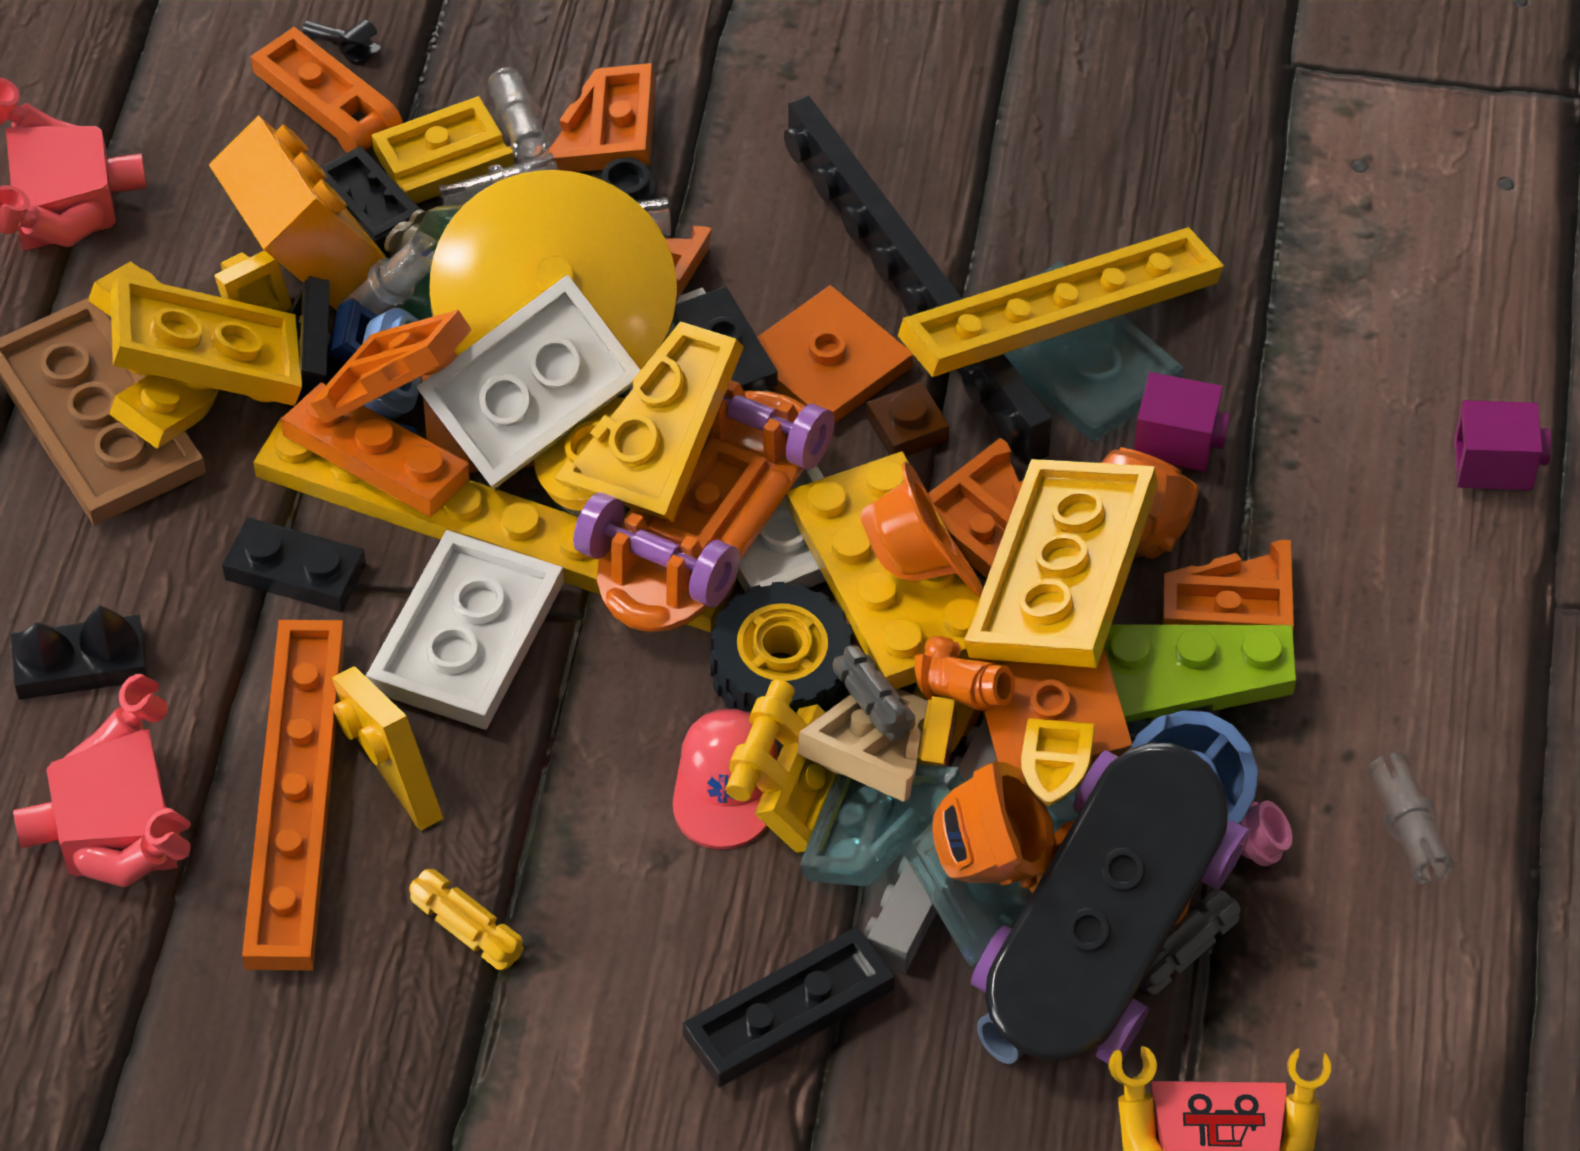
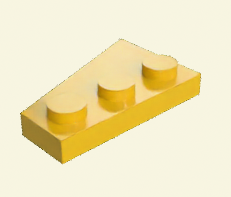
[554,321,744,522]

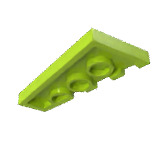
[1104,624,1296,723]

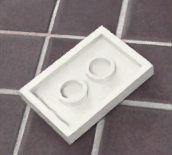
[416,274,640,490]
[366,530,564,730]

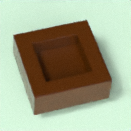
[866,382,949,457]

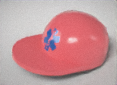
[673,709,778,850]

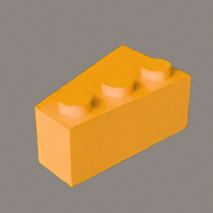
[209,115,393,311]

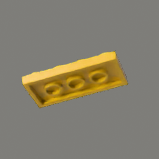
[786,451,980,690]
[964,459,1158,668]

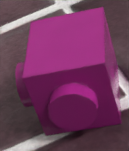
[1134,372,1231,472]
[1454,400,1551,490]

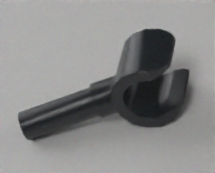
[303,20,381,65]

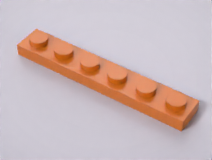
[242,620,345,971]

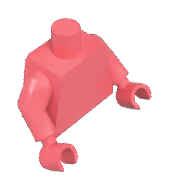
[0,77,147,250]
[13,674,191,888]

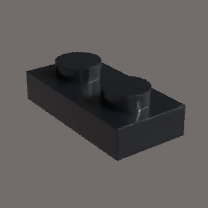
[222,517,366,613]

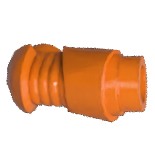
[914,636,1015,711]

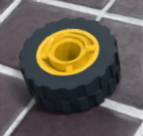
[710,582,854,713]

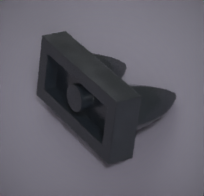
[11,605,148,700]

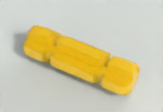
[409,868,524,970]

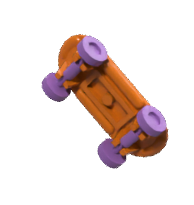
[573,380,834,632]

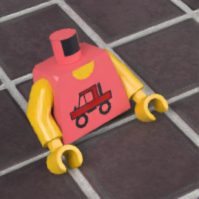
[1109,1046,1331,1151]

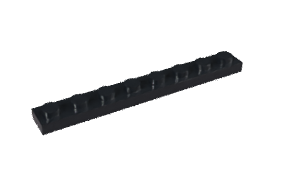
[784,95,1052,465]

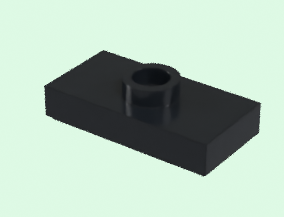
[320,146,421,252]
[287,276,333,408]
[673,286,778,391]

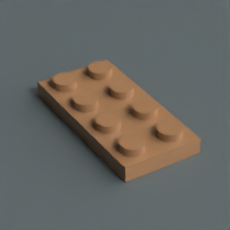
[0,298,206,526]

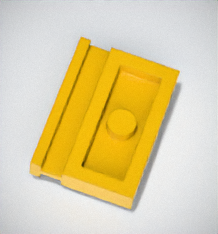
[372,96,515,204]

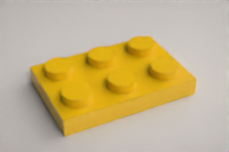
[110,273,302,406]

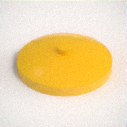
[430,170,677,370]

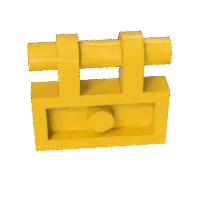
[725,680,845,853]

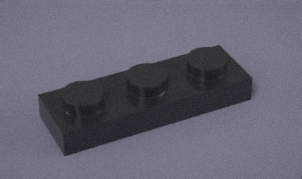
[682,926,895,1088]

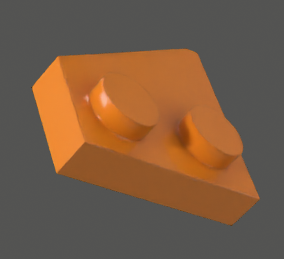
[535,63,656,172]
[928,438,1023,578]

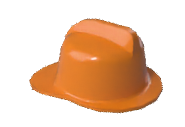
[861,461,983,598]

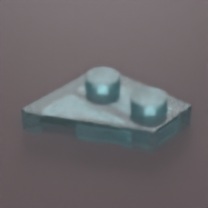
[800,764,965,887]

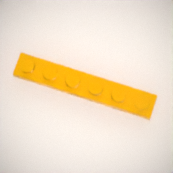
[898,227,1224,377]

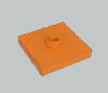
[757,285,913,424]
[973,648,1132,769]

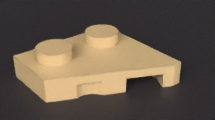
[798,689,928,802]

